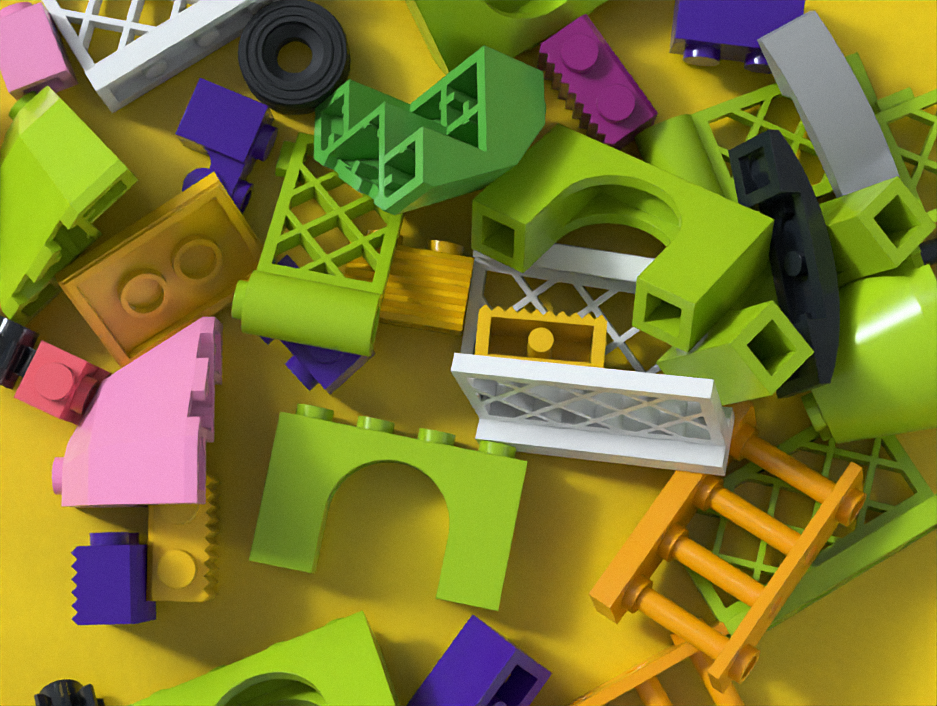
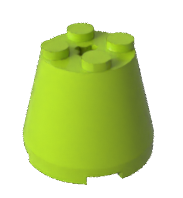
[801,246,937,444]

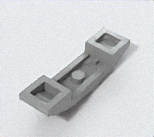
[757,10,900,198]

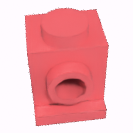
[14,340,112,425]

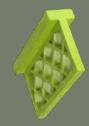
[681,425,937,639]

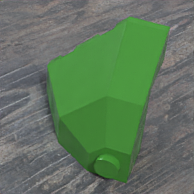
[314,45,546,215]

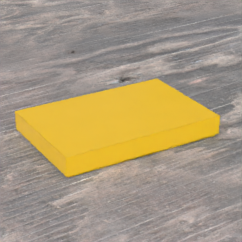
[54,172,263,369]

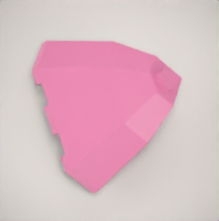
[52,317,223,508]

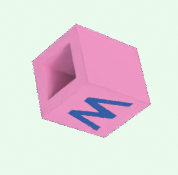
[0,2,79,101]

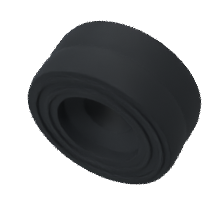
[238,0,351,115]

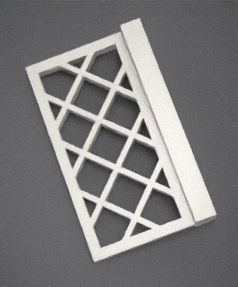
[42,0,279,113]
[461,243,661,374]
[451,353,735,476]

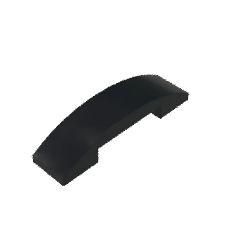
[728,129,840,399]

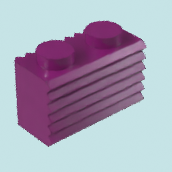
[537,14,658,151]

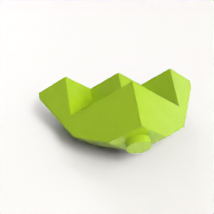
[0,85,138,326]

